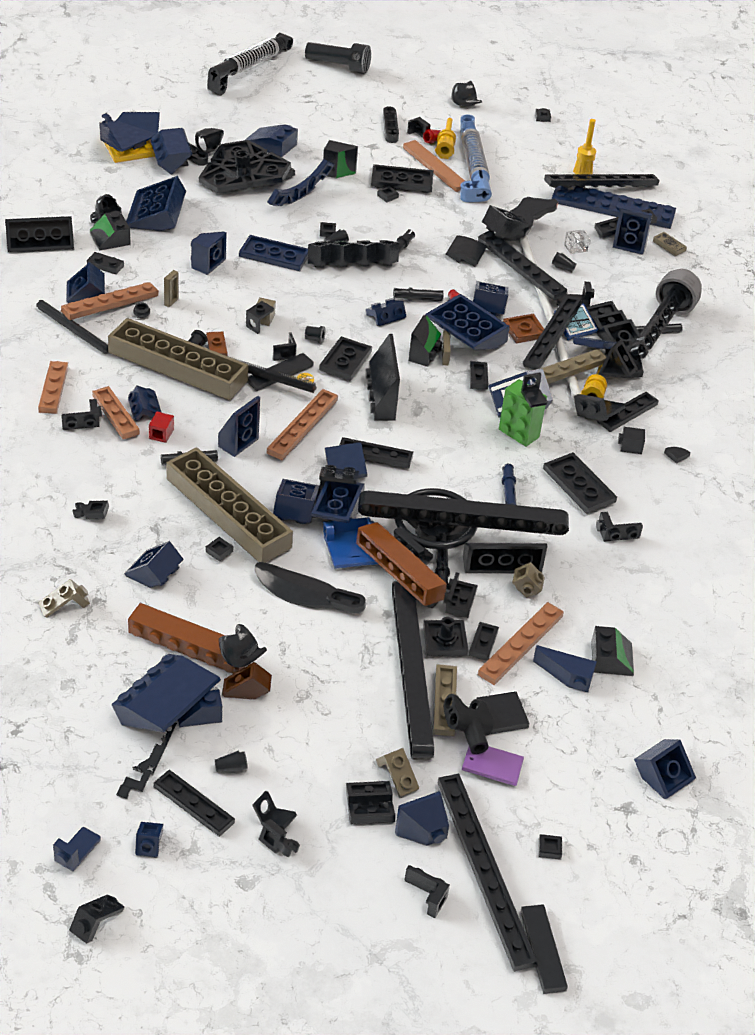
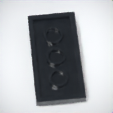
[371,164,434,192]
[543,452,617,514]

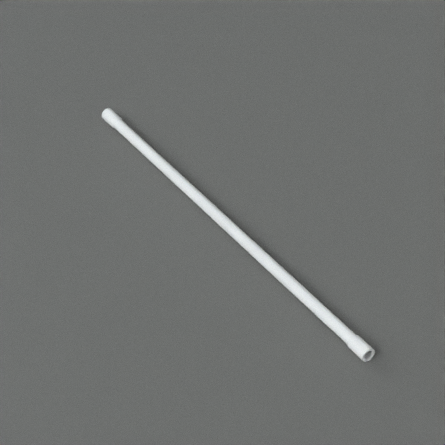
[511,208,582,404]

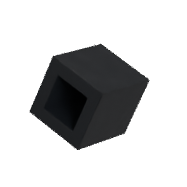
[618,427,645,454]

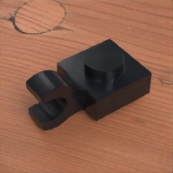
[258,819,300,857]

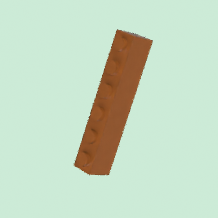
[356,522,447,606]
[128,603,244,674]

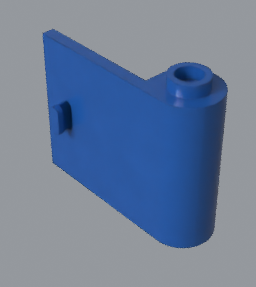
[323,517,378,569]

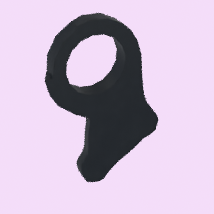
[503,197,558,241]

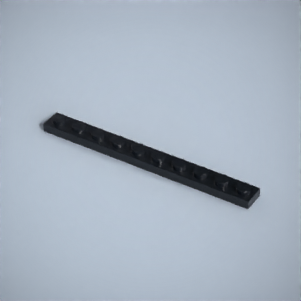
[437,773,537,972]

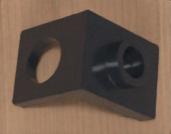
[246,301,274,334]
[272,332,297,361]
[521,372,548,408]
[252,791,297,830]

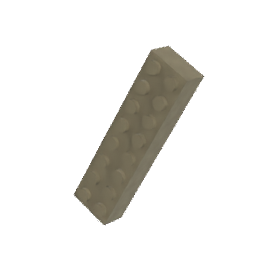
[108,318,248,400]
[166,447,293,563]

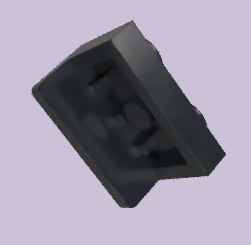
[394,527,433,564]
[443,572,478,618]

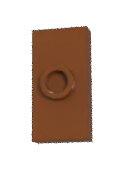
[206,331,228,356]

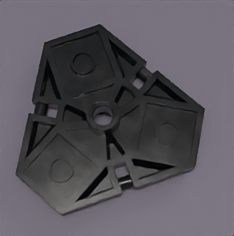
[198,140,291,193]

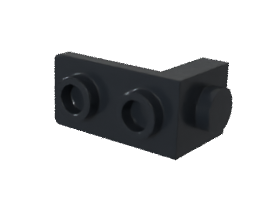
[556,281,595,307]
[61,399,102,430]
[596,512,643,542]
[69,894,124,944]

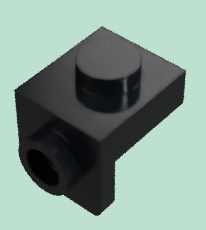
[407,117,431,137]

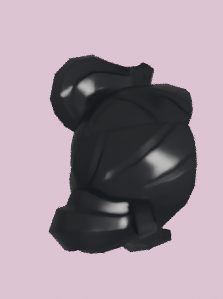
[90,194,122,223]

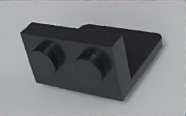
[574,394,626,422]
[319,465,359,490]

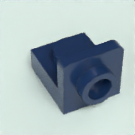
[135,822,164,857]

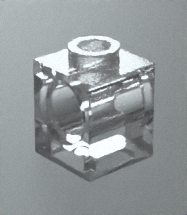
[564,230,591,254]

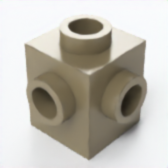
[512,562,545,598]

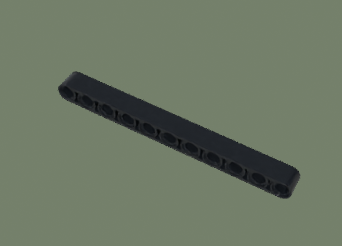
[358,490,569,535]
[392,581,434,759]

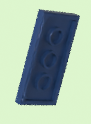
[239,235,308,271]

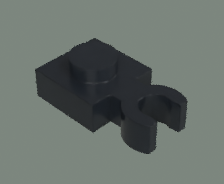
[72,500,109,519]

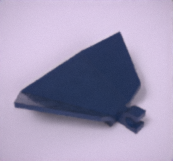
[99,112,160,152]

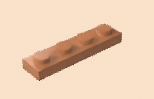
[38,361,68,414]
[92,386,140,439]

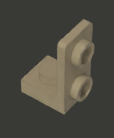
[376,748,419,797]

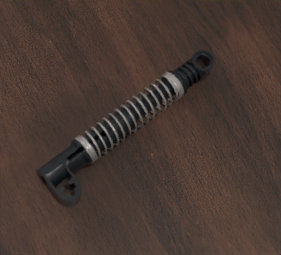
[207,33,293,95]

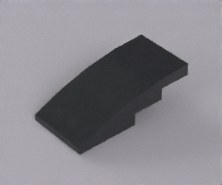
[586,300,640,350]

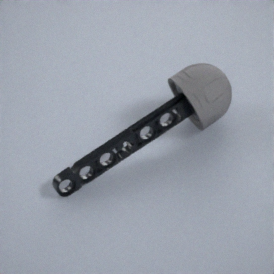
[631,268,702,360]

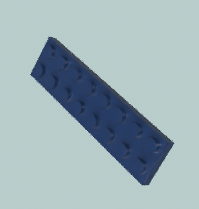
[552,186,676,229]

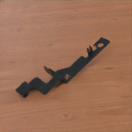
[116,722,177,799]

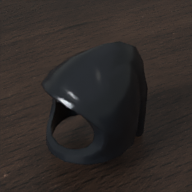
[451,80,482,106]
[195,128,224,153]
[218,624,267,668]

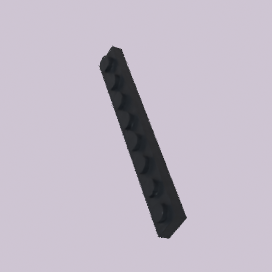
[544,174,660,188]
[478,231,567,301]

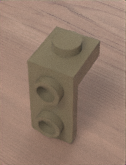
[38,579,90,618]

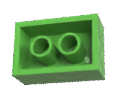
[499,379,547,447]

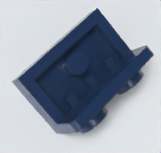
[365,298,406,326]
[128,385,162,422]

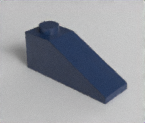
[533,645,597,693]

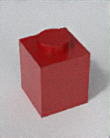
[149,412,174,443]

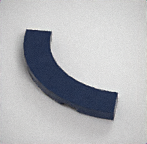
[267,159,334,206]

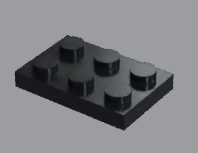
[319,336,372,381]

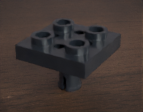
[423,616,469,656]

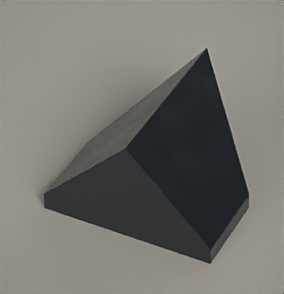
[598,340,638,378]

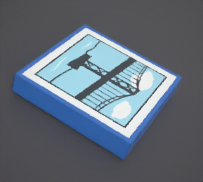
[553,304,598,340]

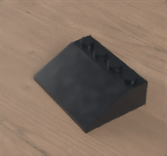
[365,334,400,421]

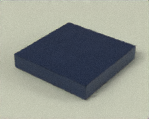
[573,337,617,349]
[325,442,367,478]

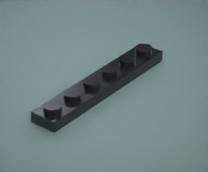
[523,295,582,369]

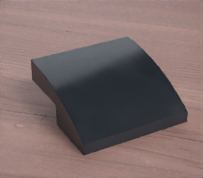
[446,235,488,267]
[346,781,396,825]

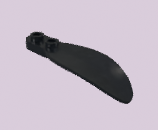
[255,562,366,613]

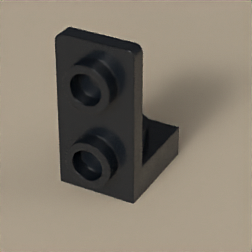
[404,865,450,918]

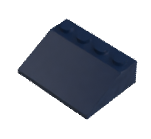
[126,176,186,231]
[425,294,509,350]
[111,654,221,732]

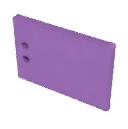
[462,746,524,786]

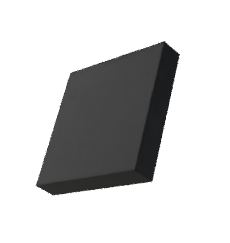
[476,691,530,734]

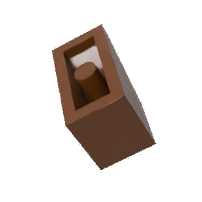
[222,662,272,700]

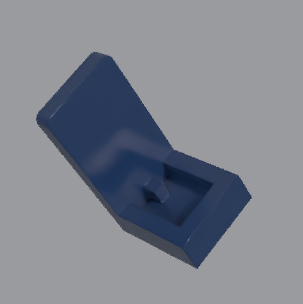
[53,827,101,871]

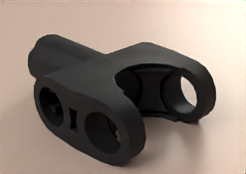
[443,694,493,754]

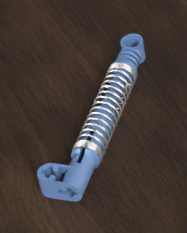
[460,114,492,202]

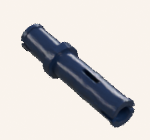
[501,463,517,505]

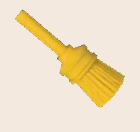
[435,118,456,159]
[573,119,597,174]
[581,365,607,398]

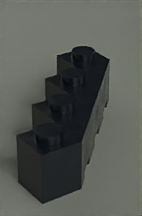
[308,240,399,268]

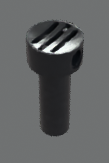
[305,42,371,73]

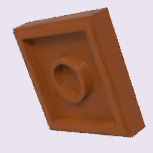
[503,313,544,344]

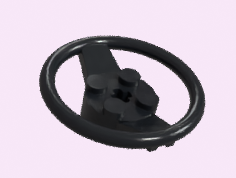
[394,488,478,550]

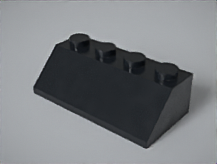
[5,216,74,252]
[463,543,547,573]

